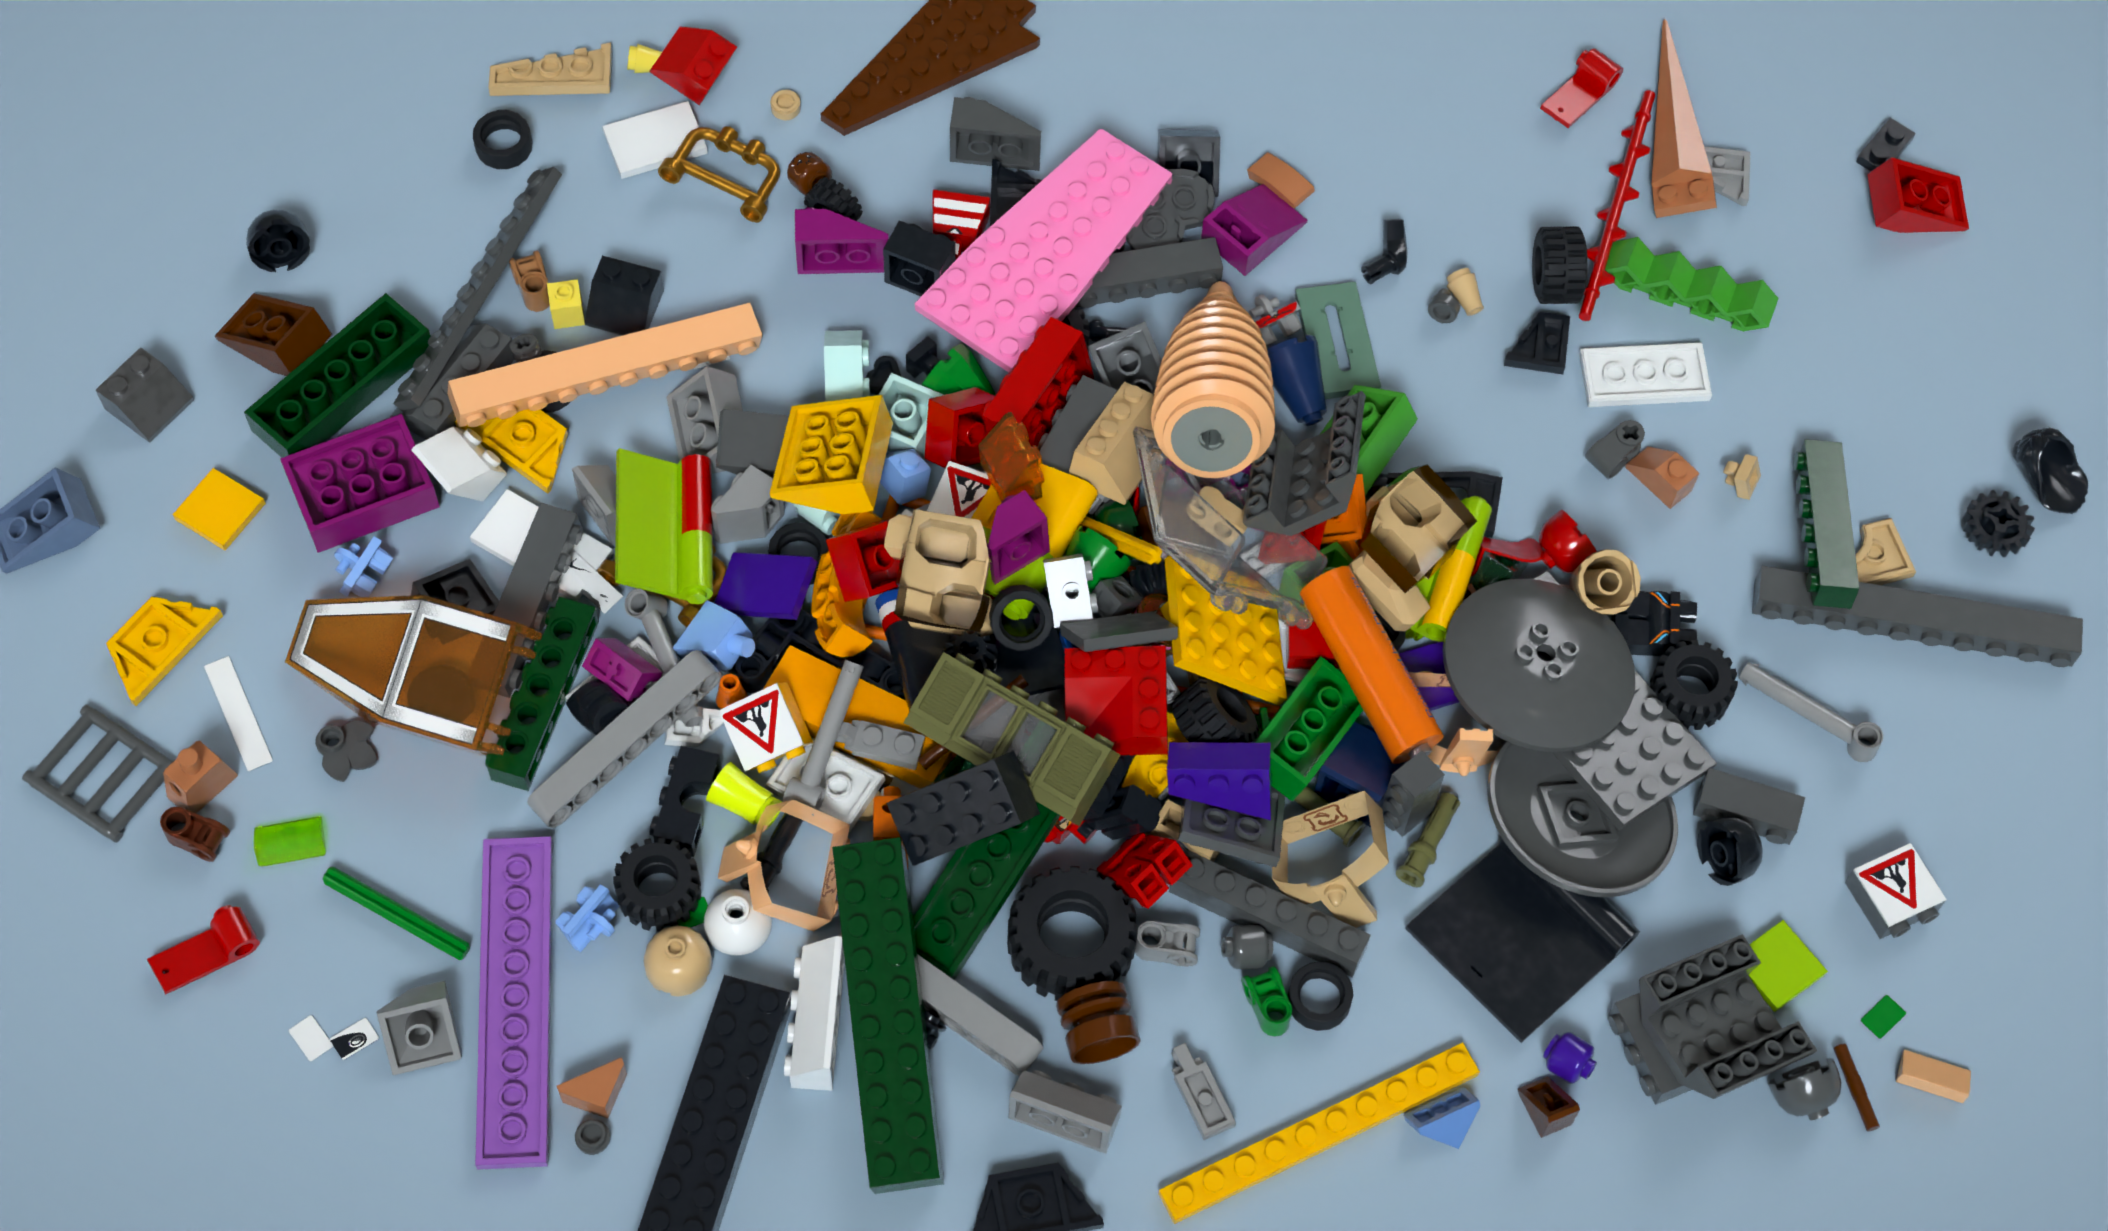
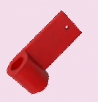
[1540,48,1624,128]
[147,905,260,995]

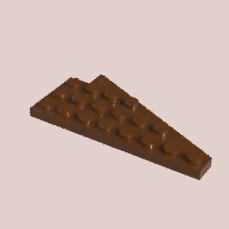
[820,0,1040,136]

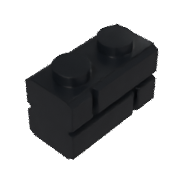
[1086,784,1162,840]

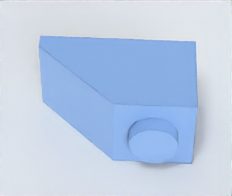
[880,448,931,505]

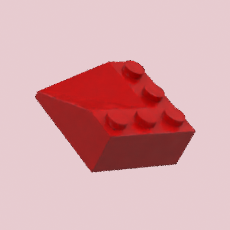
[1065,646,1168,755]

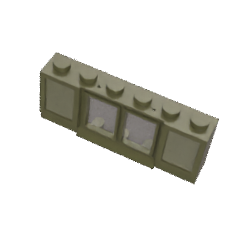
[903,652,1121,826]

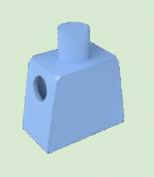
[673,600,755,671]

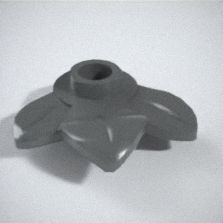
[315,720,377,782]

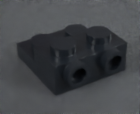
[409,559,499,645]

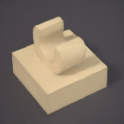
[1723,454,1761,500]

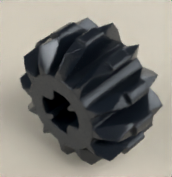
[1129,560,1168,604]
[942,630,998,674]

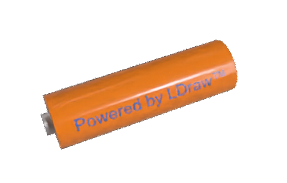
[1300,566,1444,764]

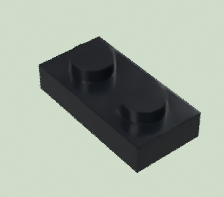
[1856,118,1916,171]

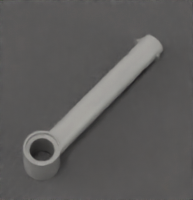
[625,588,703,727]
[783,660,864,816]
[1739,662,1883,762]

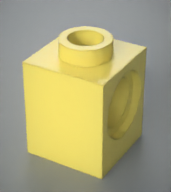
[547,279,585,329]

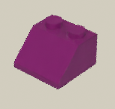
[988,490,1050,585]

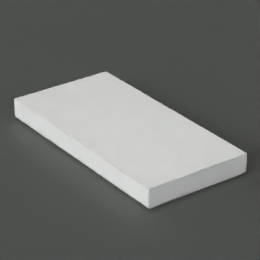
[1579,342,1712,407]
[470,489,614,602]

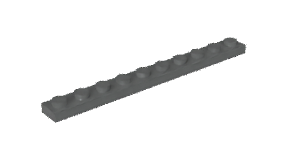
[393,167,562,411]

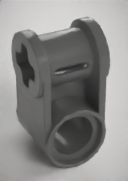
[1585,420,1645,479]

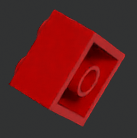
[925,387,998,468]
[826,519,900,602]

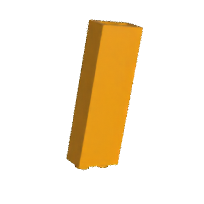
[763,645,961,789]

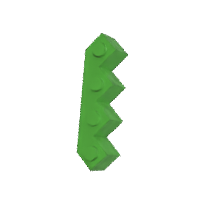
[1605,237,1779,332]

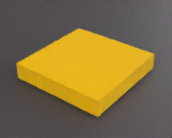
[172,468,266,551]

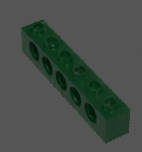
[485,596,599,791]

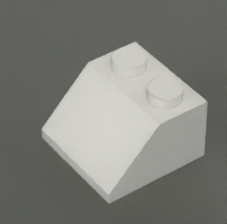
[411,427,507,501]

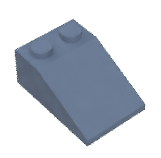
[0,467,100,574]

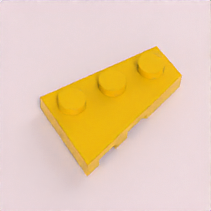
[1121,712,1188,799]

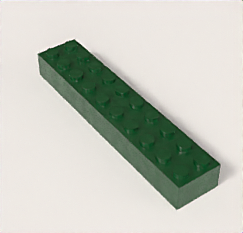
[832,837,944,1194]

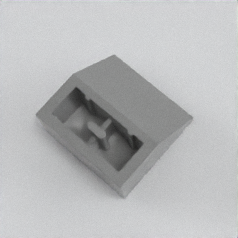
[711,465,785,544]

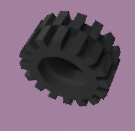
[804,177,863,221]

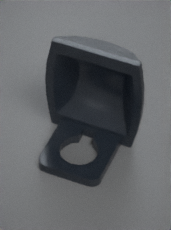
[566,679,630,735]

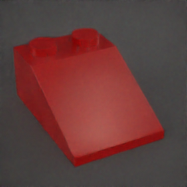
[1867,157,1969,233]

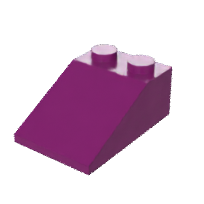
[795,207,888,274]

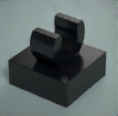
[906,336,940,378]

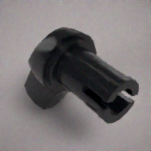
[1361,219,1408,284]

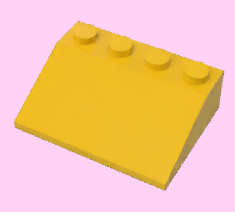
[769,395,893,514]

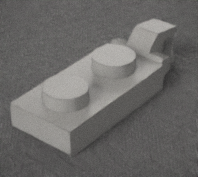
[836,720,925,770]
[1171,1043,1236,1140]

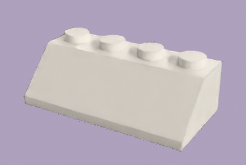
[784,936,845,1091]

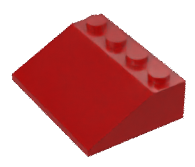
[982,317,1094,459]

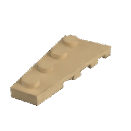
[488,43,612,96]

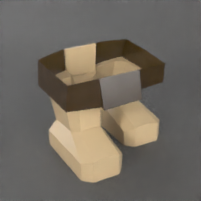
[1348,464,1477,632]
[884,509,993,637]

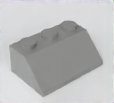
[667,366,743,474]
[1008,1070,1122,1154]

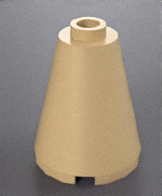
[1569,549,1641,615]

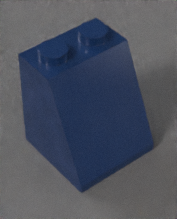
[1314,722,1409,827]

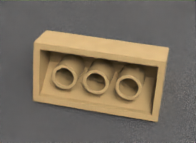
[1069,382,1160,505]

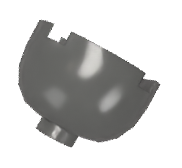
[1768,1058,1842,1120]

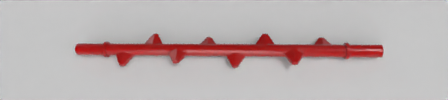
[1579,90,1655,321]

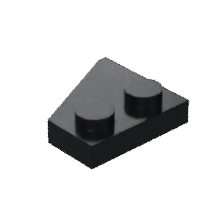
[1504,312,1570,375]

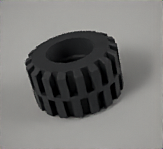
[1532,226,1588,304]
[1650,640,1738,730]
[1172,676,1259,743]
[613,838,701,932]

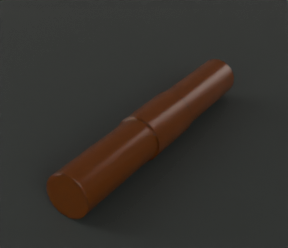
[1833,1044,1880,1132]

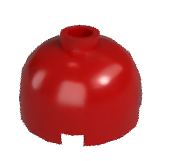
[1539,509,1597,574]

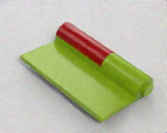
[615,448,713,604]

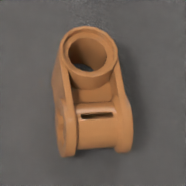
[509,250,550,312]

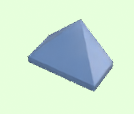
[1404,1087,1481,1149]

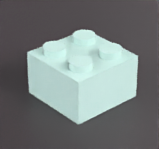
[879,373,943,460]

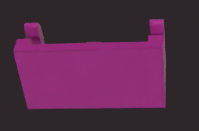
[582,638,663,701]

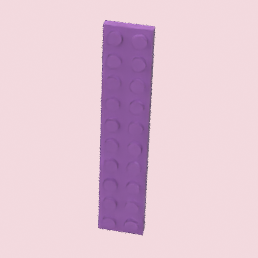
[475,836,552,1170]

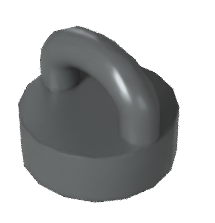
[1428,289,1460,323]

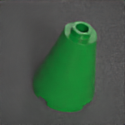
[1046,525,1131,608]

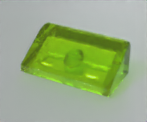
[254,816,326,867]

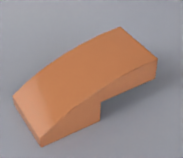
[1247,152,1315,209]

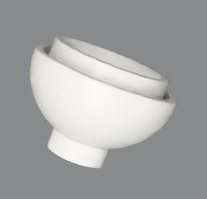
[704,889,772,956]

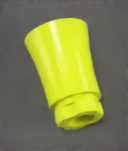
[706,762,782,830]

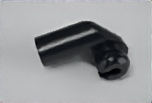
[1089,320,1128,342]

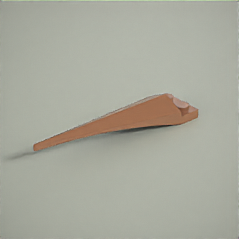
[1651,19,1717,218]

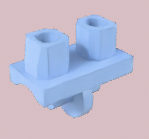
[334,536,393,599]
[556,884,619,952]

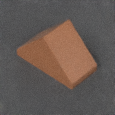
[557,1057,627,1118]

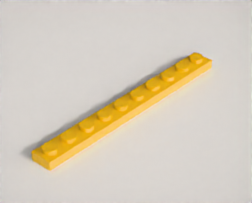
[1158,1042,1480,1224]

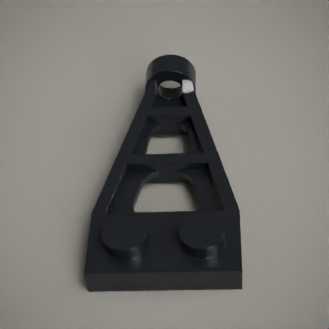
[1370,471,1503,538]

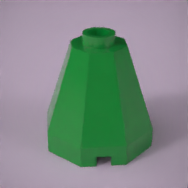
[921,343,996,396]

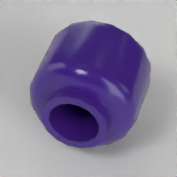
[1543,1032,1597,1084]

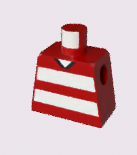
[932,190,990,260]

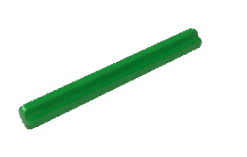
[322,867,470,960]

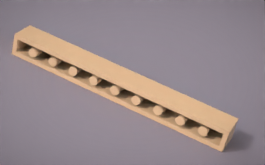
[447,303,762,427]

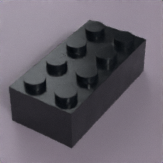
[887,750,1040,866]

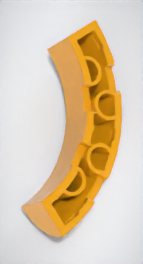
[811,511,883,657]

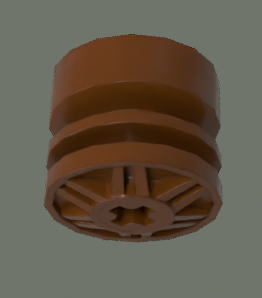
[1056,981,1141,1064]

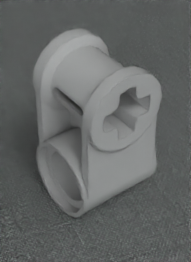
[1135,921,1200,967]

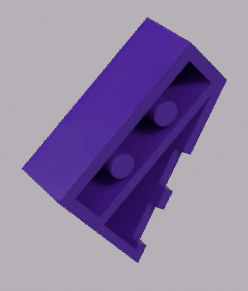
[1167,742,1272,820]

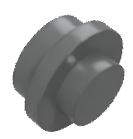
[575,1119,610,1155]

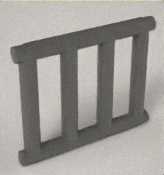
[22,704,173,843]

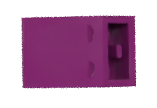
[1201,184,1308,276]

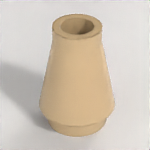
[1447,268,1484,316]

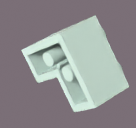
[824,330,870,402]

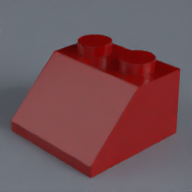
[649,26,737,106]

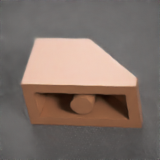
[1625,447,1699,509]

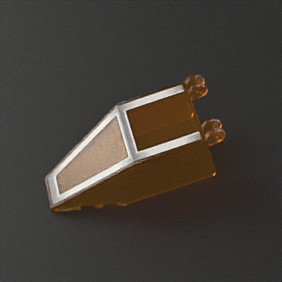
[285,595,542,757]

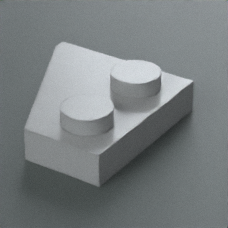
[1704,146,1750,206]

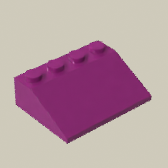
[280,414,440,553]

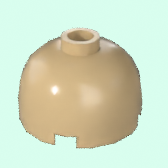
[643,925,713,997]

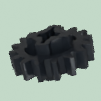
[1963,490,2035,557]

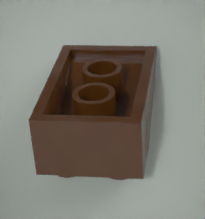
[215,293,332,376]

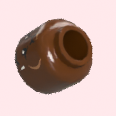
[787,152,832,196]

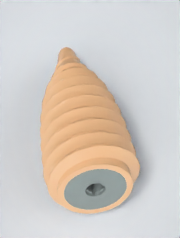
[1151,281,1275,478]

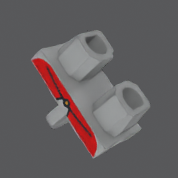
[1249,294,1302,347]

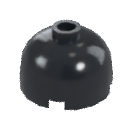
[246,210,310,272]
[1697,817,1763,886]

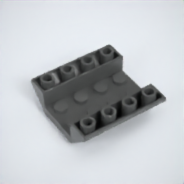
[1243,391,1365,536]
[1639,934,1817,1099]

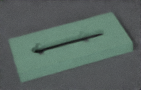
[1295,281,1381,400]

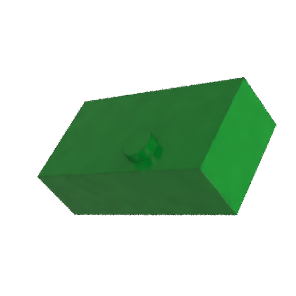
[1253,656,1363,802]

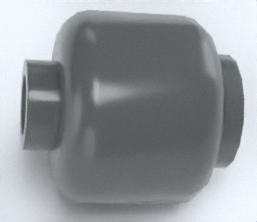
[1221,925,1273,969]

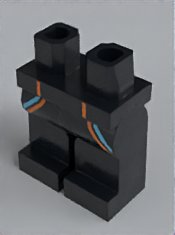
[1611,591,1697,656]

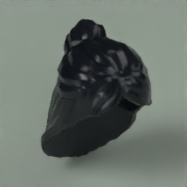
[2013,427,2088,514]

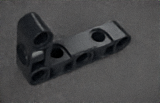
[736,609,906,700]

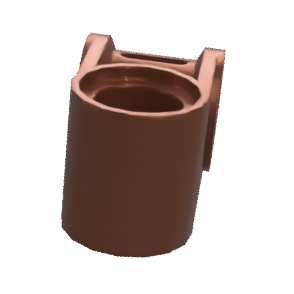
[160,807,230,862]

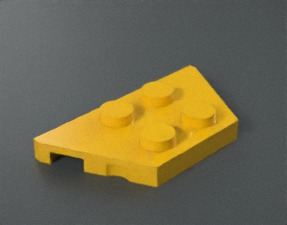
[455,409,568,494]
[106,596,223,706]

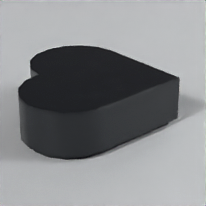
[866,356,902,395]

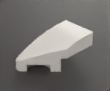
[664,708,724,747]

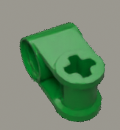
[1241,966,1292,1037]

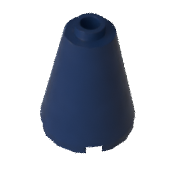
[1267,335,1327,426]

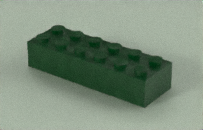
[244,293,431,458]

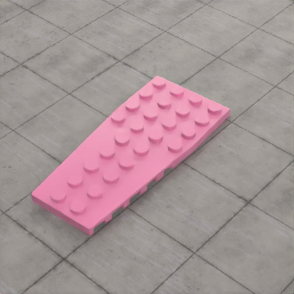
[914,129,1172,373]

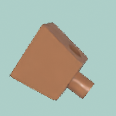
[163,740,238,814]

